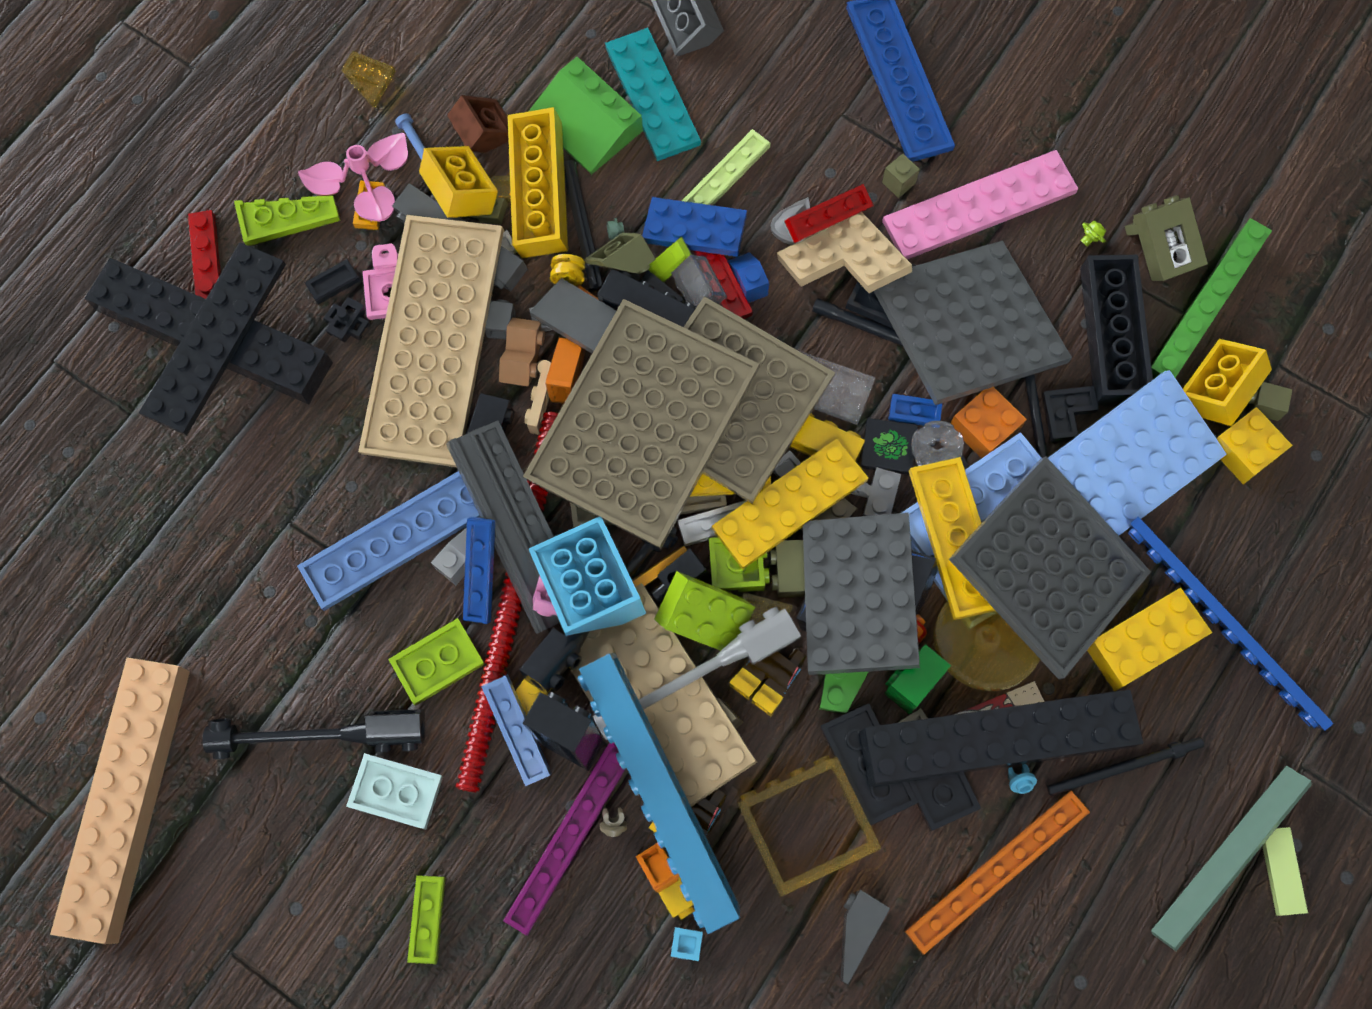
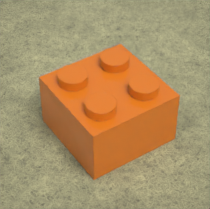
[949,387,1027,459]

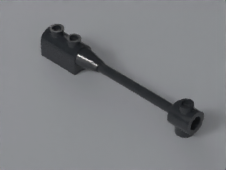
[520,526,678,693]
[203,709,425,760]

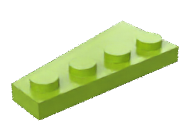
[234,196,340,246]

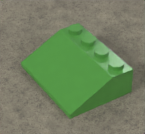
[528,57,643,175]

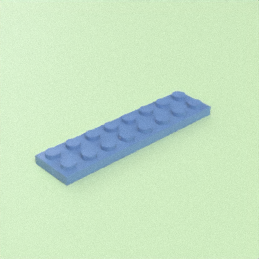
[297,471,480,611]

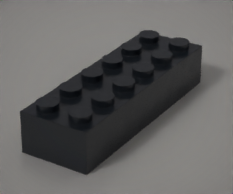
[1080,255,1153,406]
[522,692,604,771]

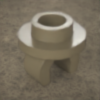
[600,807,627,837]

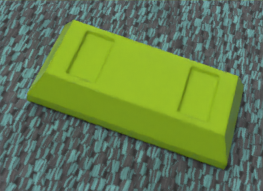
[648,237,693,282]

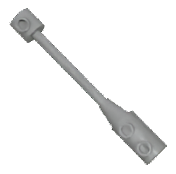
[593,606,801,744]

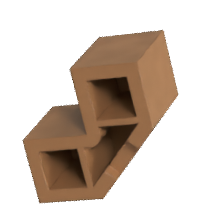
[499,318,545,386]

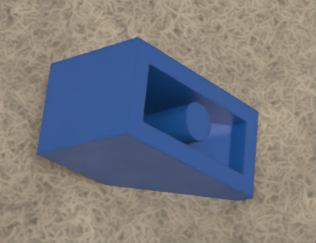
[727,252,769,303]

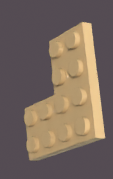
[777,212,912,293]

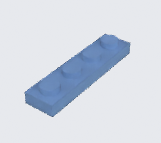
[482,675,552,786]

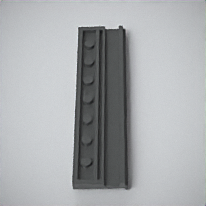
[446,421,560,634]

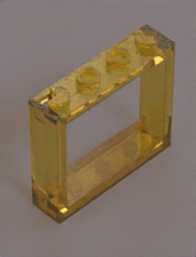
[737,755,882,897]

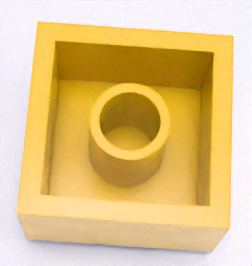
[1216,407,1293,484]

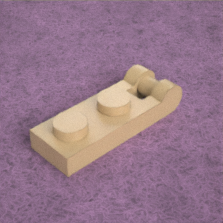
[525,360,551,435]

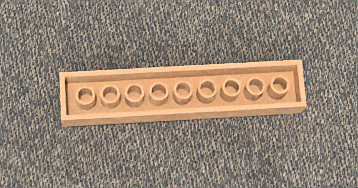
[50,658,190,944]

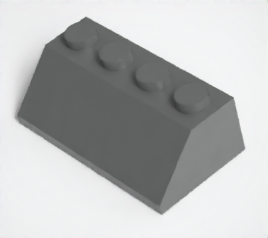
[651,0,724,56]

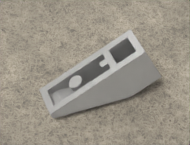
[431,517,481,586]

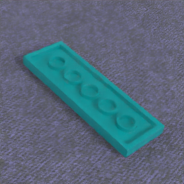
[605,28,701,161]

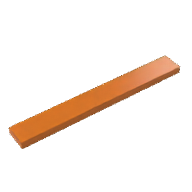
[904,790,1090,955]

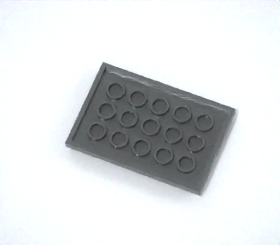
[803,513,920,675]

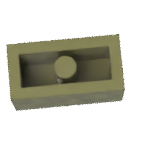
[770,540,805,598]

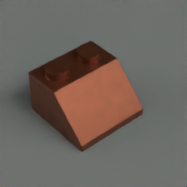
[447,95,509,153]

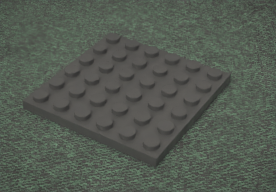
[874,240,1072,405]
[949,456,1151,679]

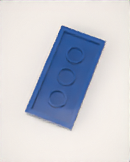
[642,197,747,257]

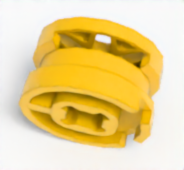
[550,254,585,286]

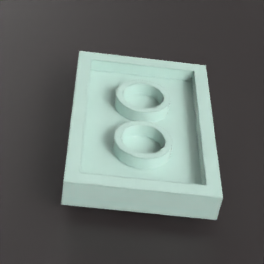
[346,753,443,830]

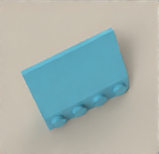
[529,517,647,636]

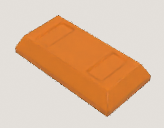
[636,843,680,892]

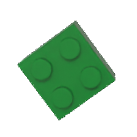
[884,644,951,715]

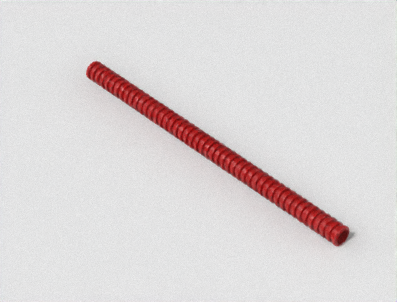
[455,412,559,793]

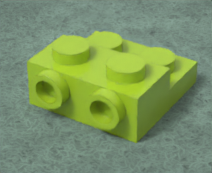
[709,537,770,592]

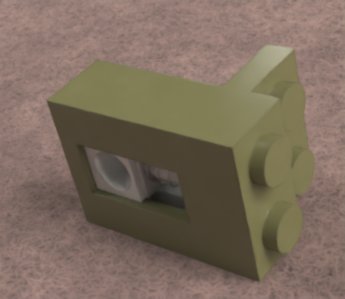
[1125,195,1208,281]

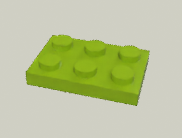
[388,618,485,706]

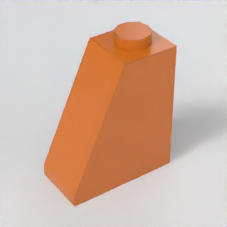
[545,338,586,404]

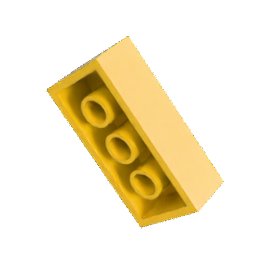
[1087,588,1212,692]

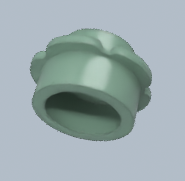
[607,218,624,241]

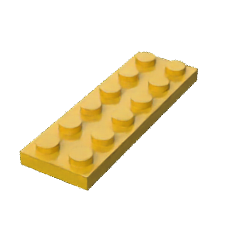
[711,438,868,570]
[909,457,996,620]

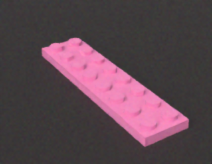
[882,150,1078,260]

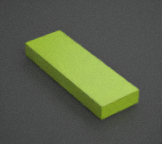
[407,875,446,964]

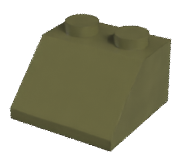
[584,232,656,274]

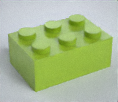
[654,571,755,651]

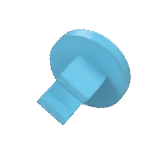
[1008,764,1037,794]

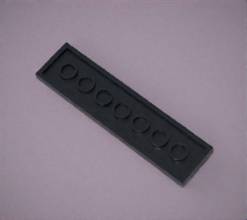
[139,242,286,436]

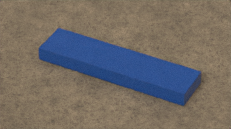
[463,517,495,624]

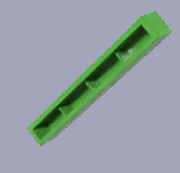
[1151,218,1272,380]

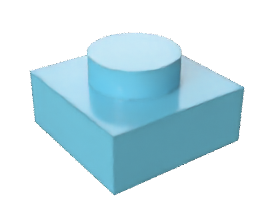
[671,927,703,961]

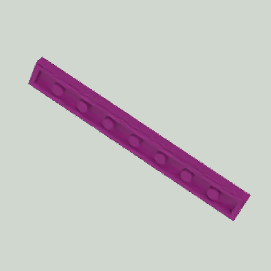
[503,743,626,936]

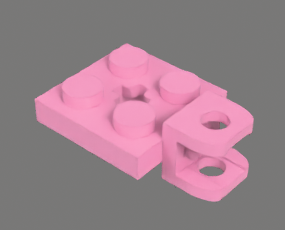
[363,244,398,320]

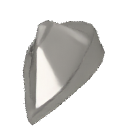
[771,198,810,245]

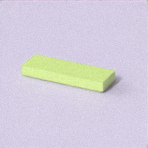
[1263,827,1308,916]

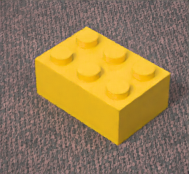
[419,146,498,218]
[1183,339,1272,426]

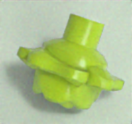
[1081,221,1106,247]

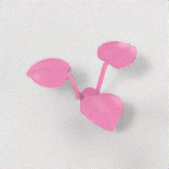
[298,133,408,222]

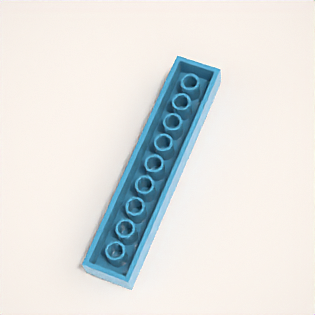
[578,653,740,934]

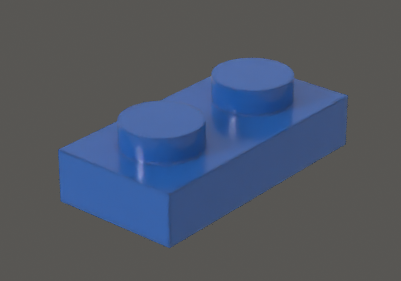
[888,394,942,428]

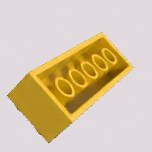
[508,107,568,258]

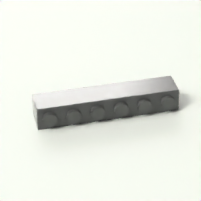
[392,183,528,292]

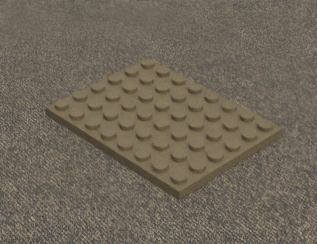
[523,299,760,549]

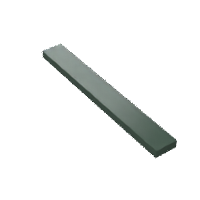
[1151,766,1312,951]

